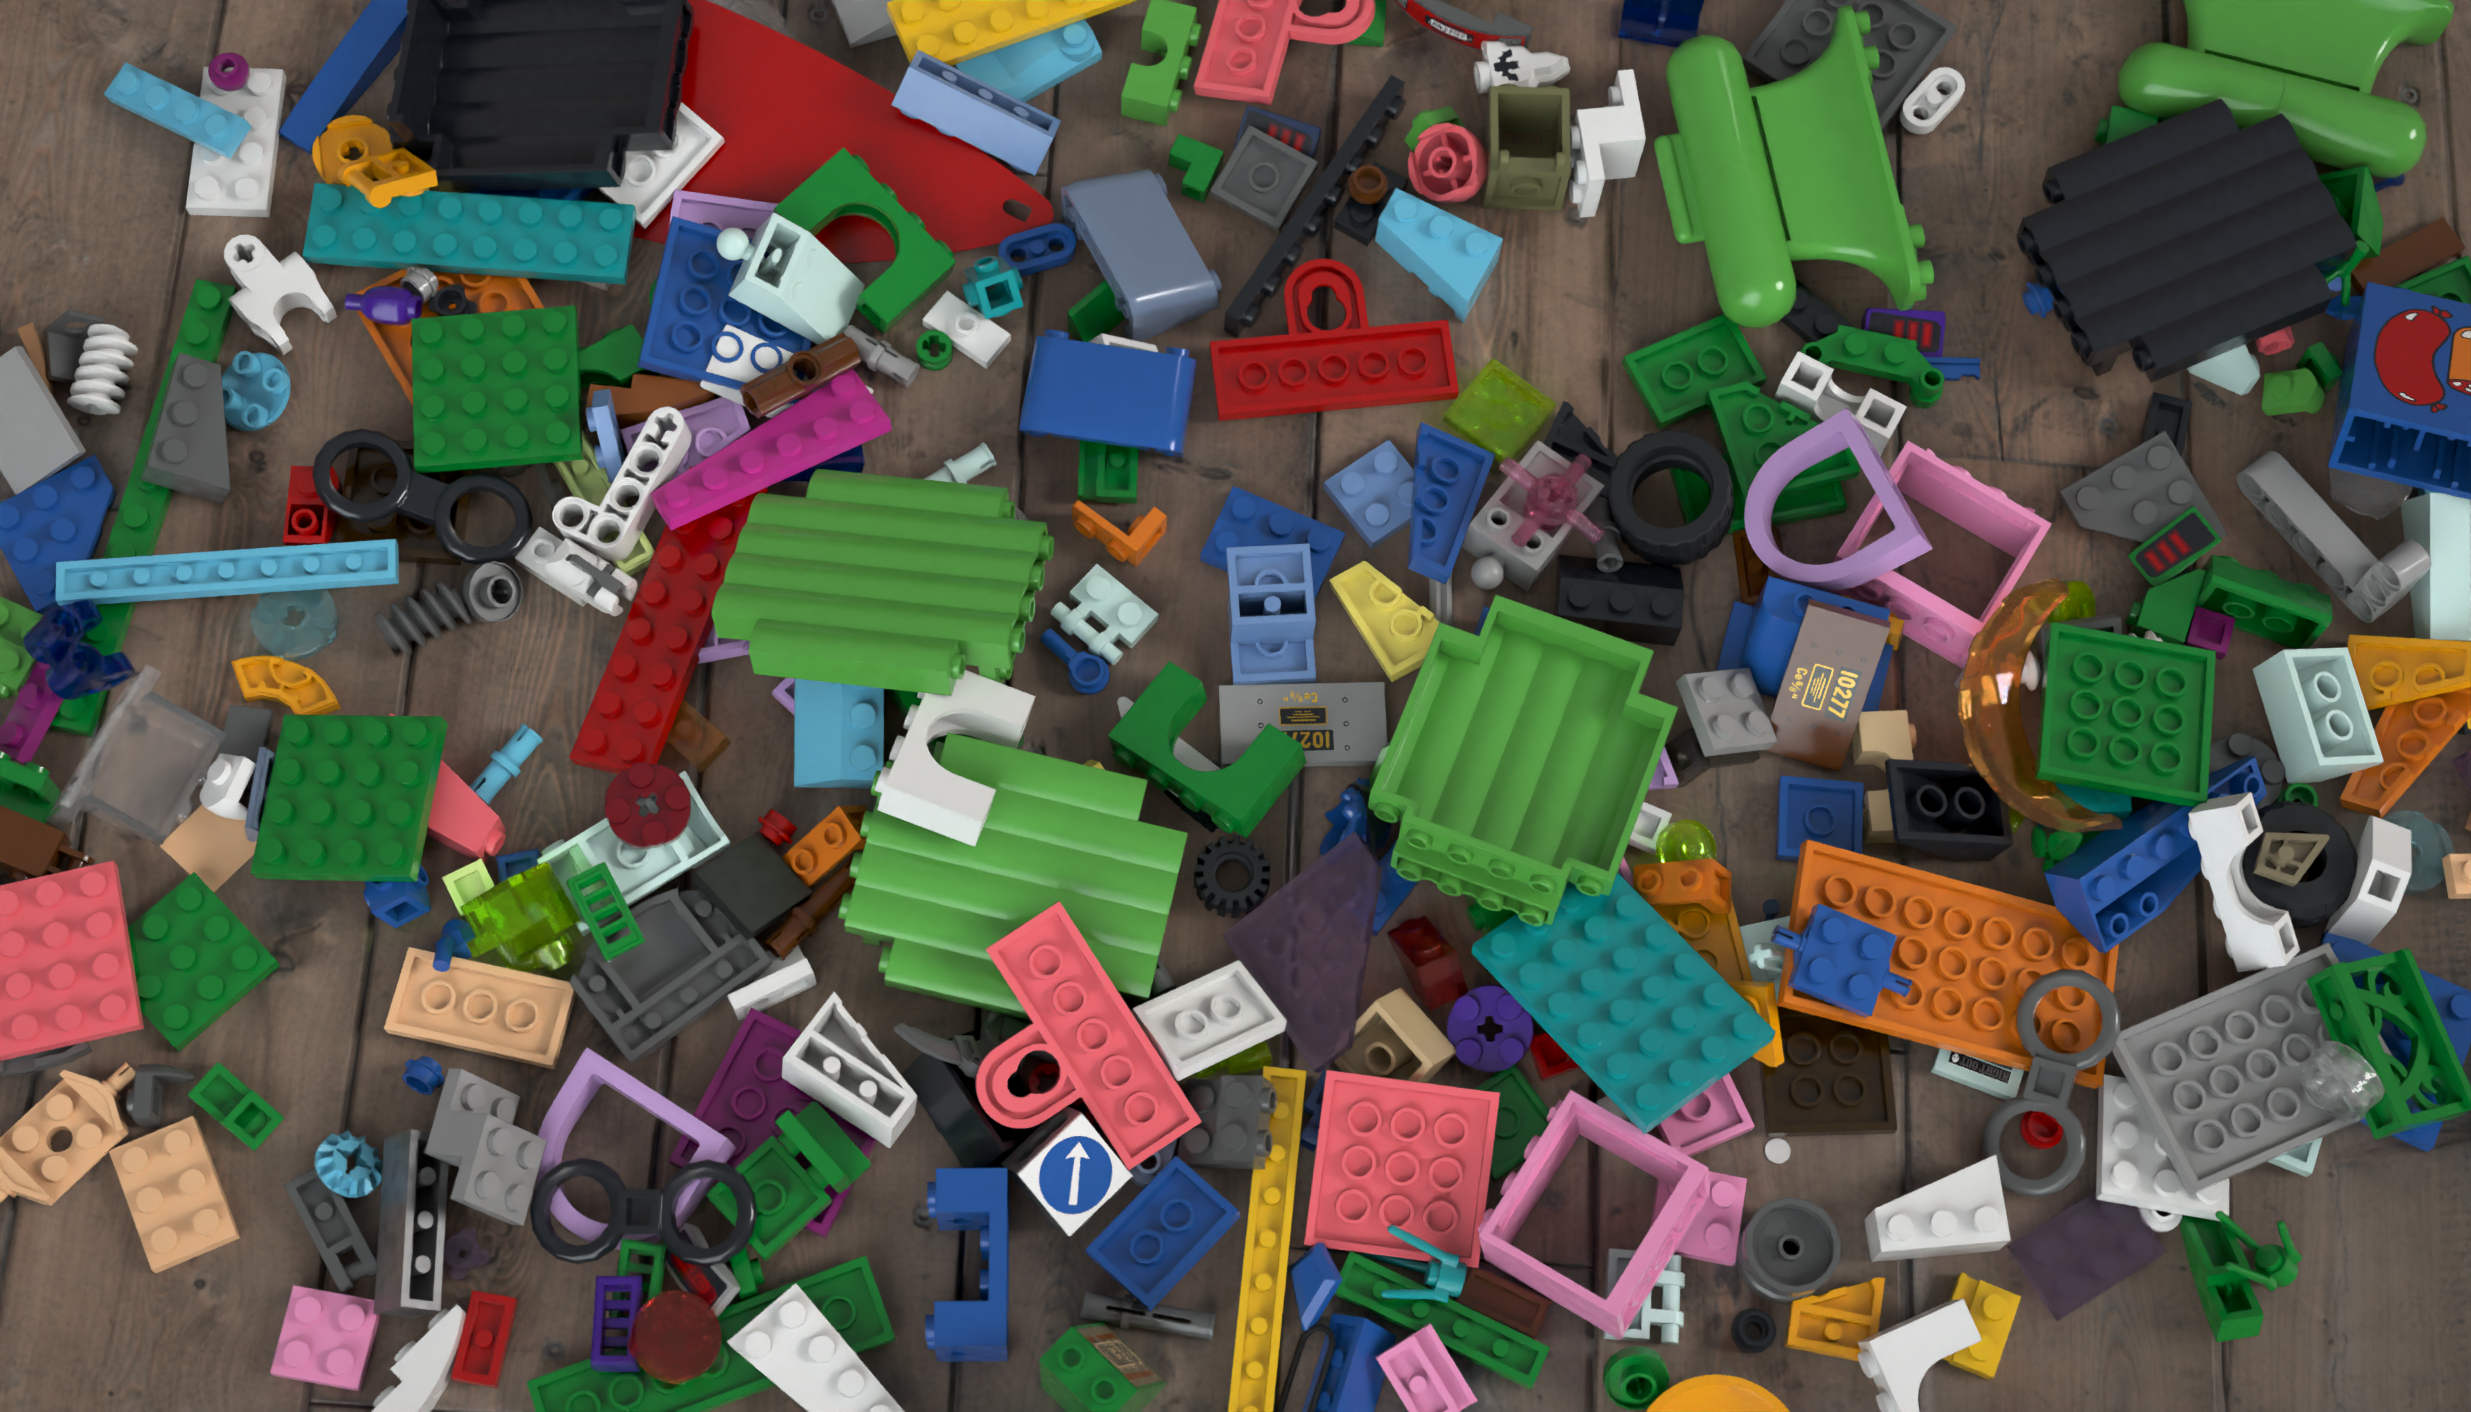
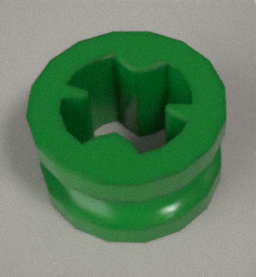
[916,330,953,371]

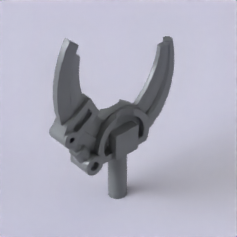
[894,1010,1058,1078]

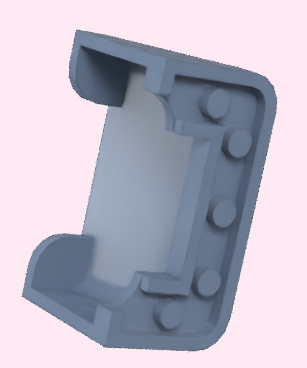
[1061,169,1222,342]

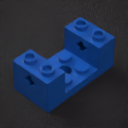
[925,1168,1009,1362]

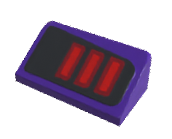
[1861,308,1946,357]

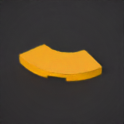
[231,655,341,715]

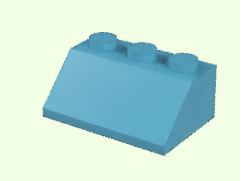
[794,679,884,789]

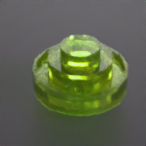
[2045,580,2096,623]
[1656,819,1717,863]

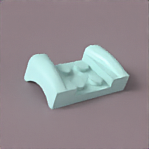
[537,771,730,937]

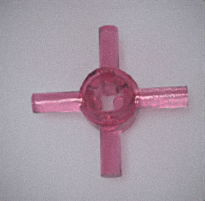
[1498,454,1605,547]

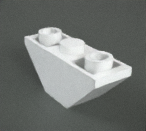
[2324,815,2412,945]

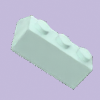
[2253,647,2384,784]

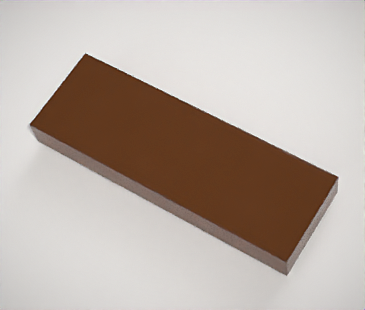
[2350,217,2466,296]

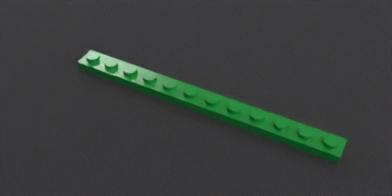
[49,279,238,738]

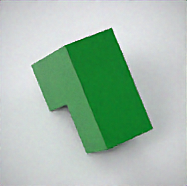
[1169,134,1224,203]

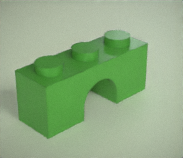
[1121,0,1202,126]

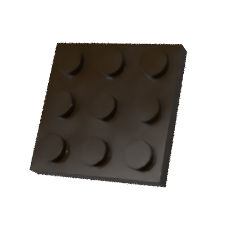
[335,440,475,566]
[1759,1007,1898,1137]

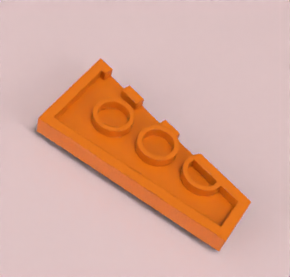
[2339,687,2471,819]

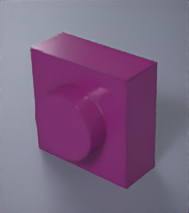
[2183,606,2236,660]

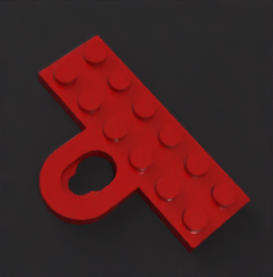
[1209,259,1459,421]

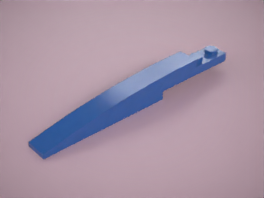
[278,0,408,155]

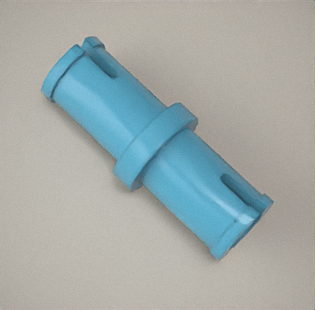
[469,723,543,805]

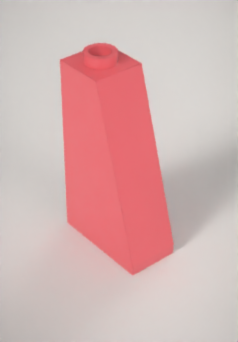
[389,713,506,864]

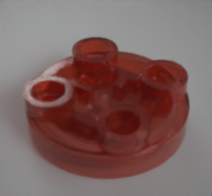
[628,1290,721,1384]

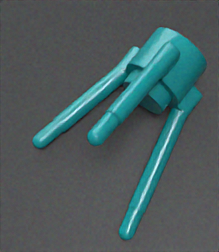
[1362,1225,1467,1303]

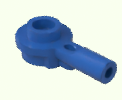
[1040,629,1110,695]

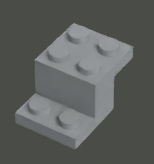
[425,1068,547,1225]

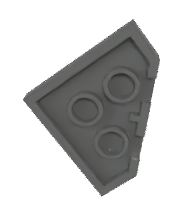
[2057,431,2228,544]

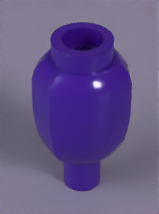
[345,286,423,326]

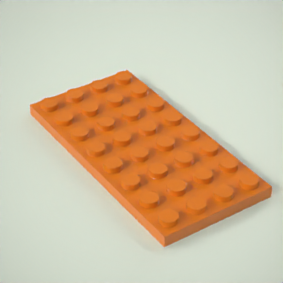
[1777,839,2119,1089]

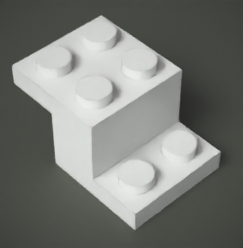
[1569,69,1646,218]

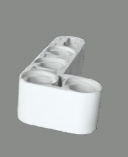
[552,407,692,562]

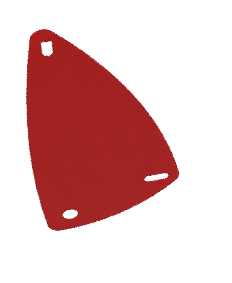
[607,0,1054,263]

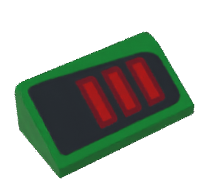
[2127,505,2222,588]

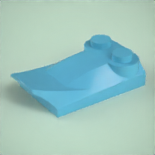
[954,19,1102,102]

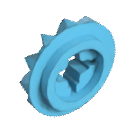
[315,1130,383,1198]

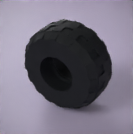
[2242,801,2358,929]

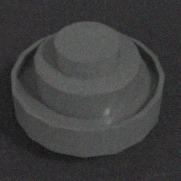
[462,561,523,623]

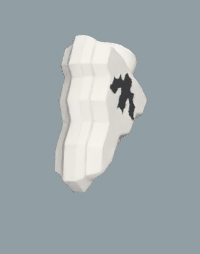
[1474,41,1570,94]

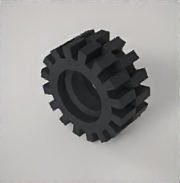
[1194,835,1271,918]

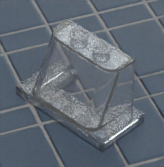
[46,664,227,846]

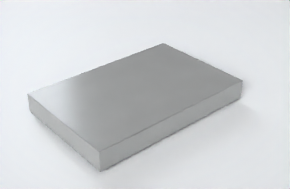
[0,346,86,495]

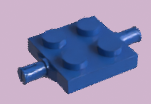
[1771,904,1912,1018]

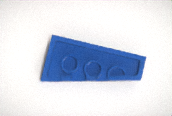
[1408,422,1495,585]

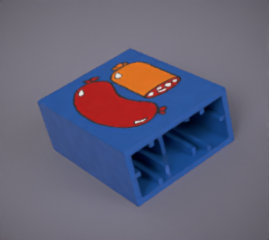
[2327,282,2471,500]

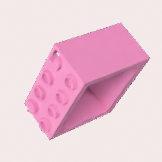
[1831,441,2052,669]
[1477,1090,1710,1340]

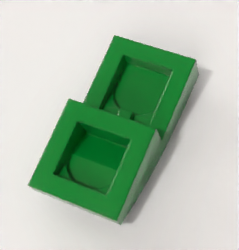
[187,1062,285,1151]

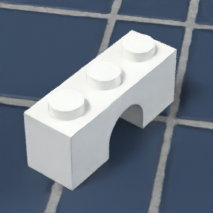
[1774,351,1907,456]

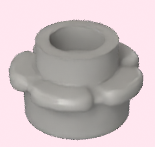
[401,267,439,304]

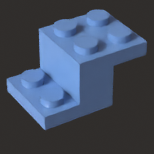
[1226,543,1316,685]

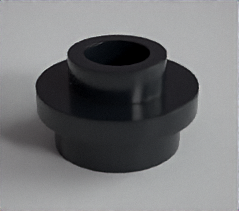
[1731,1308,1776,1353]

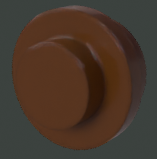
[1348,165,1388,204]

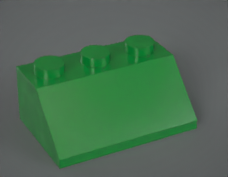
[2195,555,2333,649]

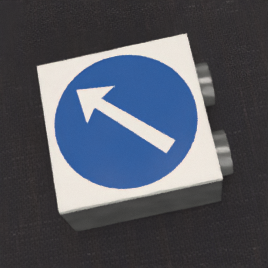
[1000,1106,1132,1237]

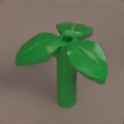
[2031,826,2101,875]

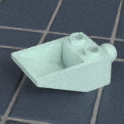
[716,212,865,345]

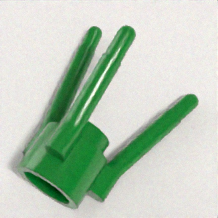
[2215,1210,2302,1291]

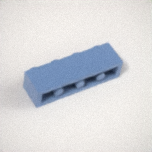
[891,50,1061,175]

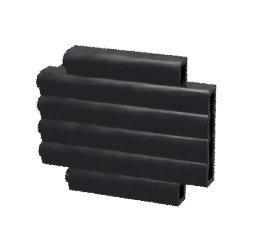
[387,0,694,192]
[2016,98,2357,383]

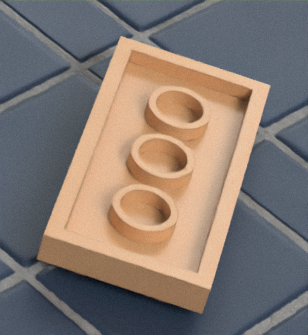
[384,947,576,1070]

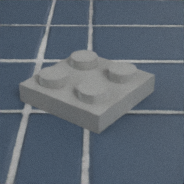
[1676,668,1778,757]

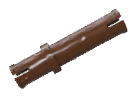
[764,853,856,961]

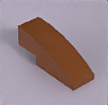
[585,374,718,430]

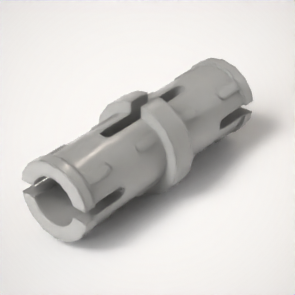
[843,325,920,387]

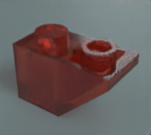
[1387,916,1468,1011]

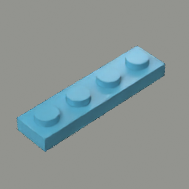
[104,62,252,159]

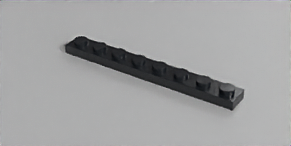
[1224,75,1406,338]

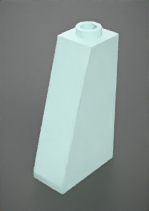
[2401,493,2471,641]

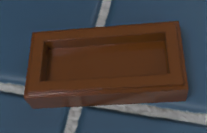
[1455,1267,1551,1340]

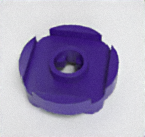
[1447,985,1535,1072]

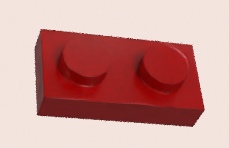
[451,1290,518,1389]

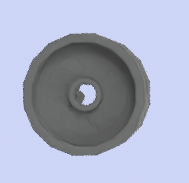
[1735,1197,1841,1305]

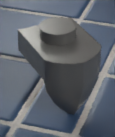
[127,1063,194,1129]

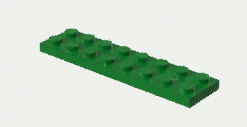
[526,1255,896,1412]

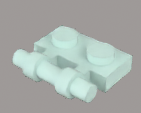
[1050,564,1159,665]
[1603,1248,1685,1345]

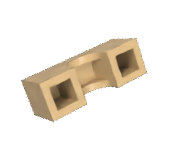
[1851,710,1916,844]

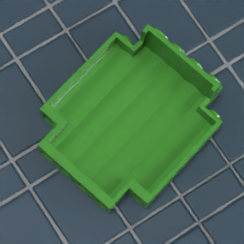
[711,469,1054,696]
[1368,595,1678,926]
[838,732,1188,1020]

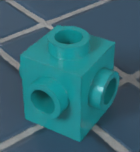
[962,256,1024,319]

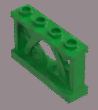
[2306,948,2471,1140]

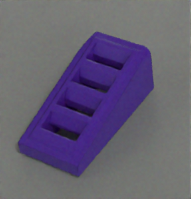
[590,1276,642,1372]

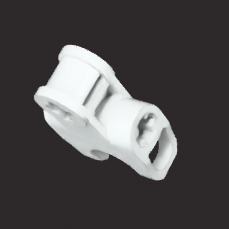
[224,234,337,355]

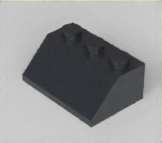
[1553,555,1684,646]
[902,1028,1046,1168]

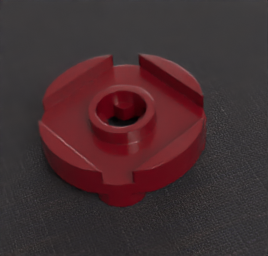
[605,762,691,850]

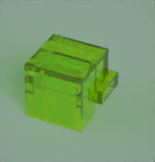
[460,861,581,958]

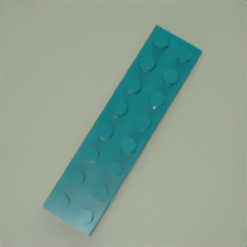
[302,183,637,285]

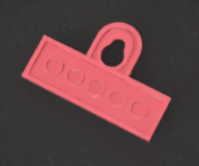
[1194,0,1375,105]
[975,901,1202,1170]

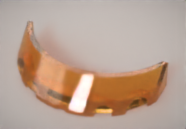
[1958,578,2123,833]

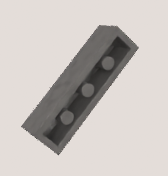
[374,1129,449,1319]

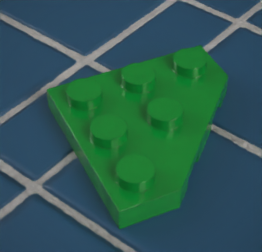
[1706,381,1861,506]

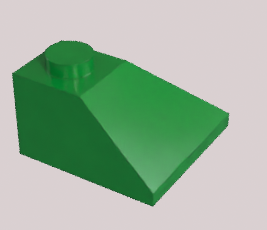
[2318,165,2384,260]

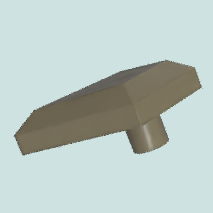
[2253,832,2330,887]

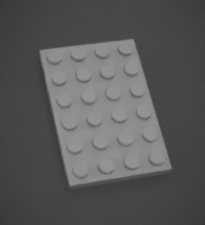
[2112,943,2392,1196]

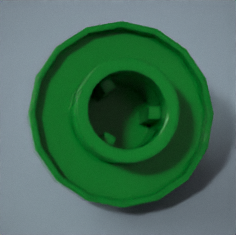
[1603,1346,1670,1410]

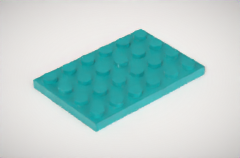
[1471,873,1776,1134]

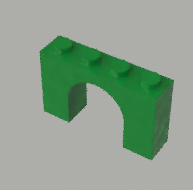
[773,147,956,335]
[1108,661,1307,838]

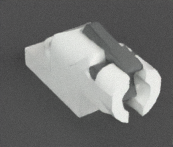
[515,526,637,616]

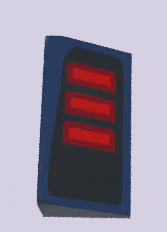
[1233,105,1321,159]

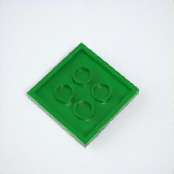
[128,872,280,1052]

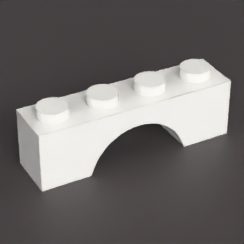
[2188,792,2300,972]

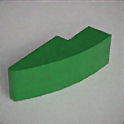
[2179,1215,2264,1342]

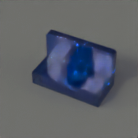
[1618,0,1704,48]

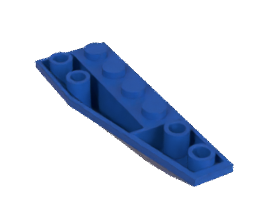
[2044,756,2267,953]

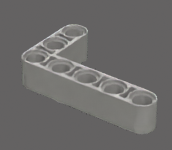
[2236,451,2431,623]

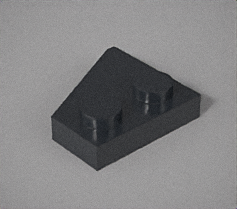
[1543,401,1618,499]

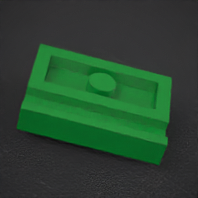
[1077,440,1139,504]

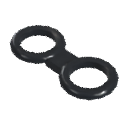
[312,428,533,565]
[530,1157,758,1267]

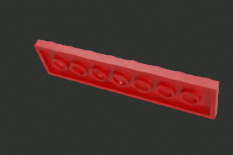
[569,467,768,774]

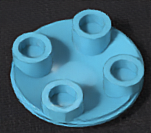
[222,351,291,431]

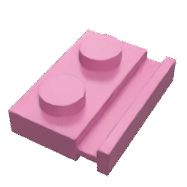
[1375,1323,1478,1412]

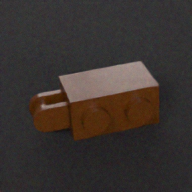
[0,805,95,882]

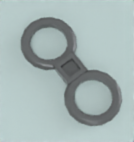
[1982,969,2121,1197]

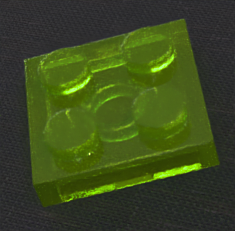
[1443,357,1557,467]

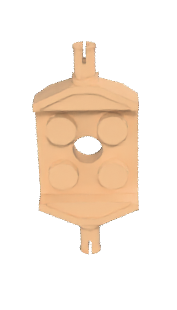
[0,1062,136,1206]

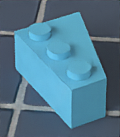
[1375,188,1503,324]

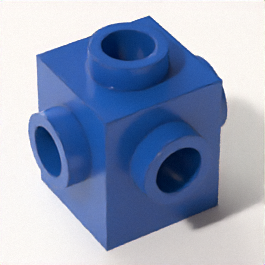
[363,865,432,929]

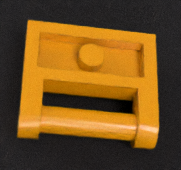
[338,148,438,208]

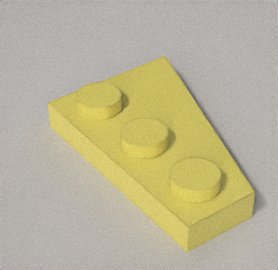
[1329,560,1440,682]

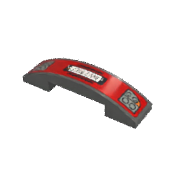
[1394,0,1534,51]

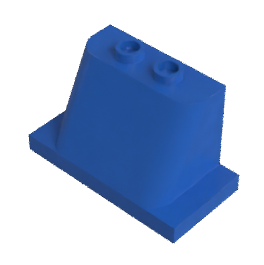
[1715,576,1894,712]

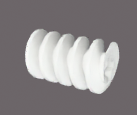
[66,324,138,415]

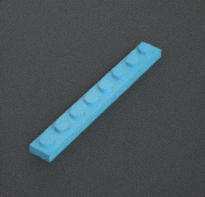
[56,539,399,607]

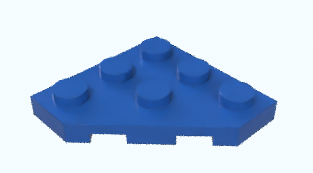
[0,454,117,616]

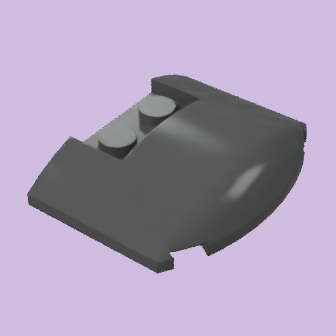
[569,888,772,1065]

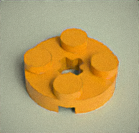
[312,115,395,185]

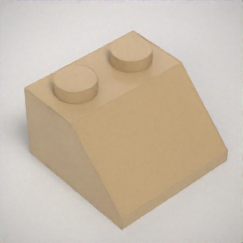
[1327,987,1456,1083]

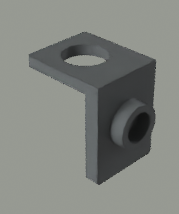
[43,310,105,384]

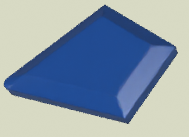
[1289,1243,1343,1331]

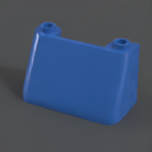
[1019,330,1197,458]

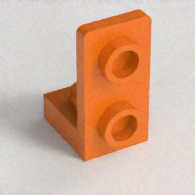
[1072,500,1167,567]
[782,805,868,889]
[1633,858,1732,915]

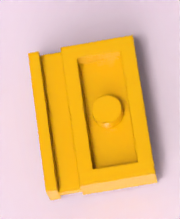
[1942,1272,2021,1380]

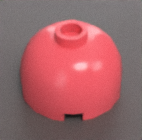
[1408,123,1487,204]

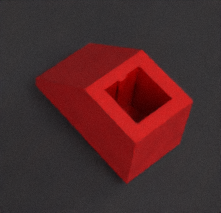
[282,465,343,546]

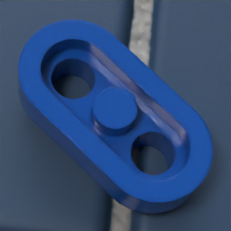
[998,223,1076,277]

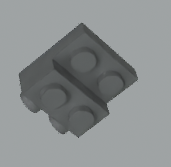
[1178,1075,1277,1170]

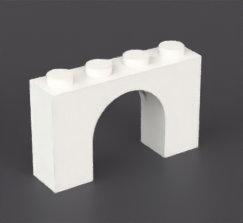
[875,670,1036,847]
[1857,1299,1982,1412]

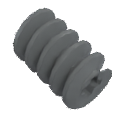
[374,580,472,657]

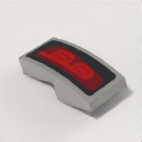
[665,1222,741,1321]

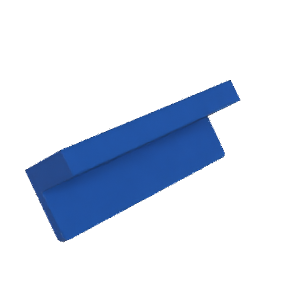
[1302,1313,1396,1412]

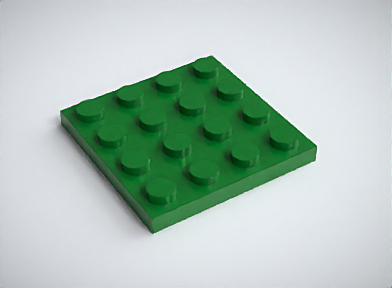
[412,305,583,473]
[2035,622,2216,807]
[250,715,448,882]

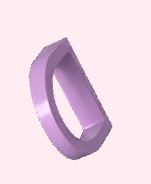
[1744,408,1933,591]
[537,1048,736,1250]

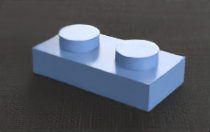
[586,389,626,482]

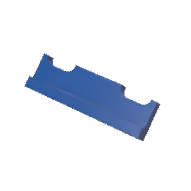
[1924,357,1980,381]

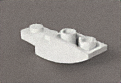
[371,1304,466,1412]

